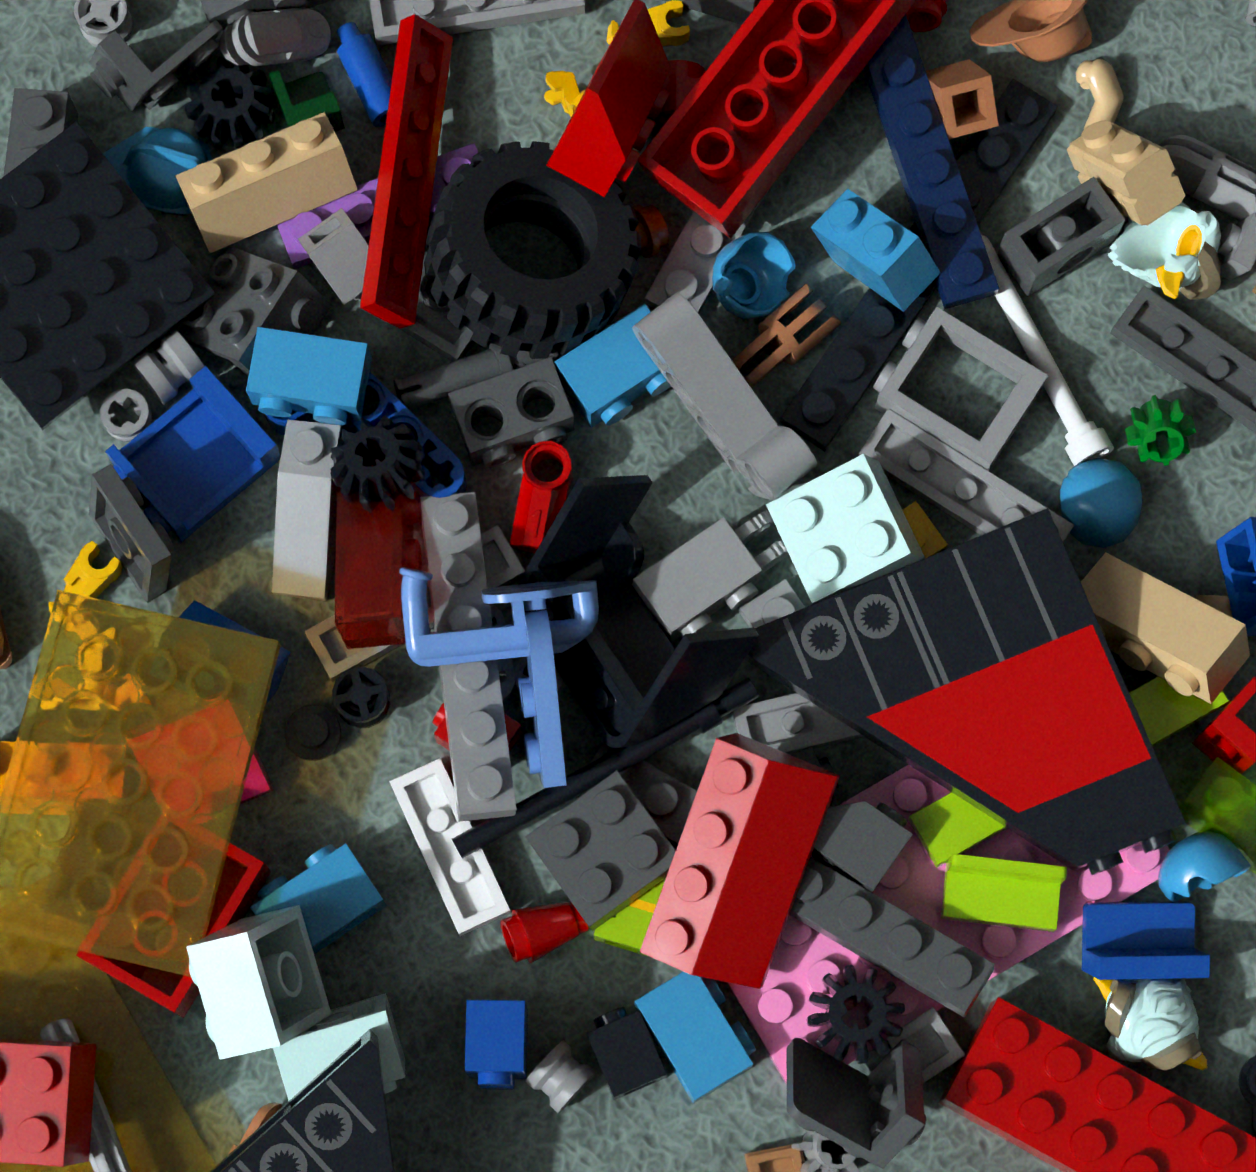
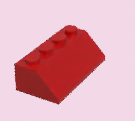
[640,733,840,989]

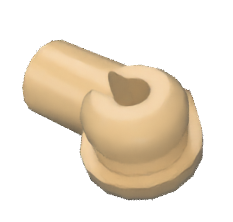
[1076,58,1124,129]

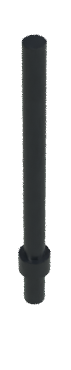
[452,677,759,859]

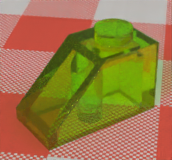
[1178,757,1256,874]

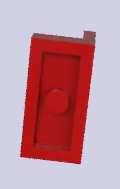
[1192,676,1256,780]

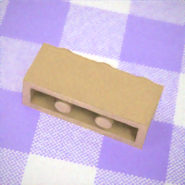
[175,112,358,253]
[1081,552,1250,704]

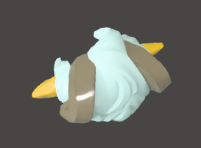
[1108,202,1221,300]
[1093,977,1208,1071]

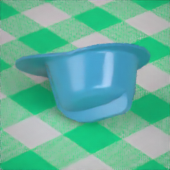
[103,127,212,215]

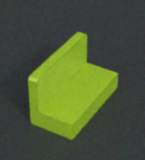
[941,854,1067,932]

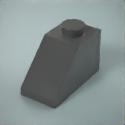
[811,801,913,893]

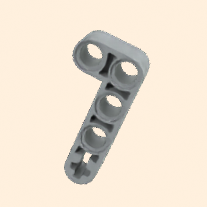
[632,292,818,500]

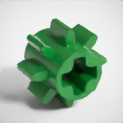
[1125,395,1196,466]

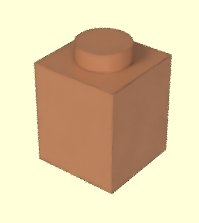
[926,59,999,139]

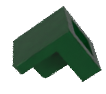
[269,70,345,132]

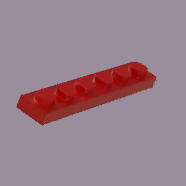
[360,14,453,329]

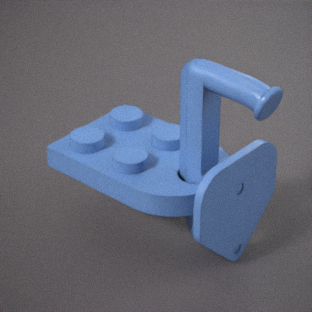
[399,567,599,788]

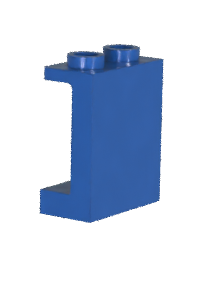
[105,366,281,542]

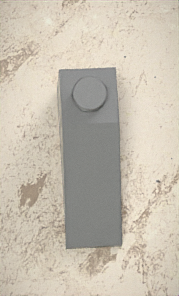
[272,419,345,601]

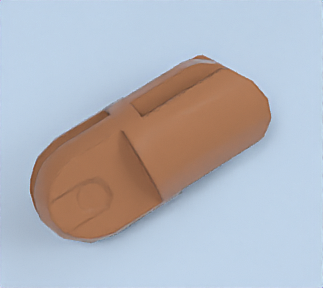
[733,284,841,387]

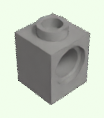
[298,208,369,305]

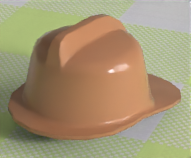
[969,0,1092,63]

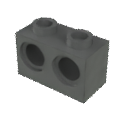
[448,357,574,468]

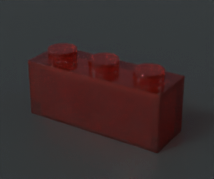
[335,486,422,649]

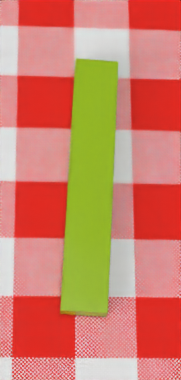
[908,676,1229,868]

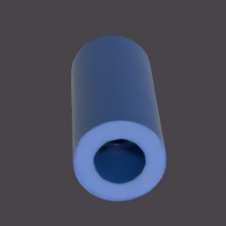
[336,22,392,127]

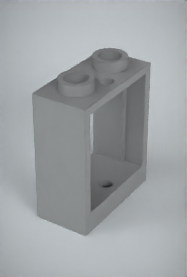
[873,307,1049,471]

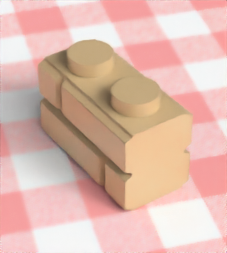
[1067,121,1185,226]

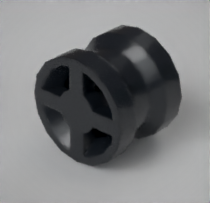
[332,666,391,728]

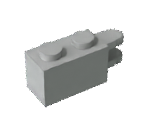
[633,510,789,642]

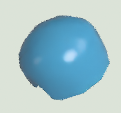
[712,232,796,319]
[1059,458,1143,548]
[1158,831,1251,902]

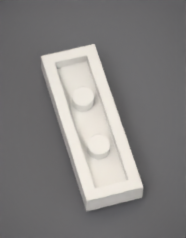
[389,758,511,936]

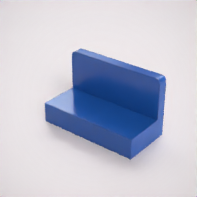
[1082,901,1210,980]

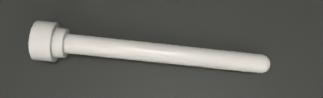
[981,235,1114,466]

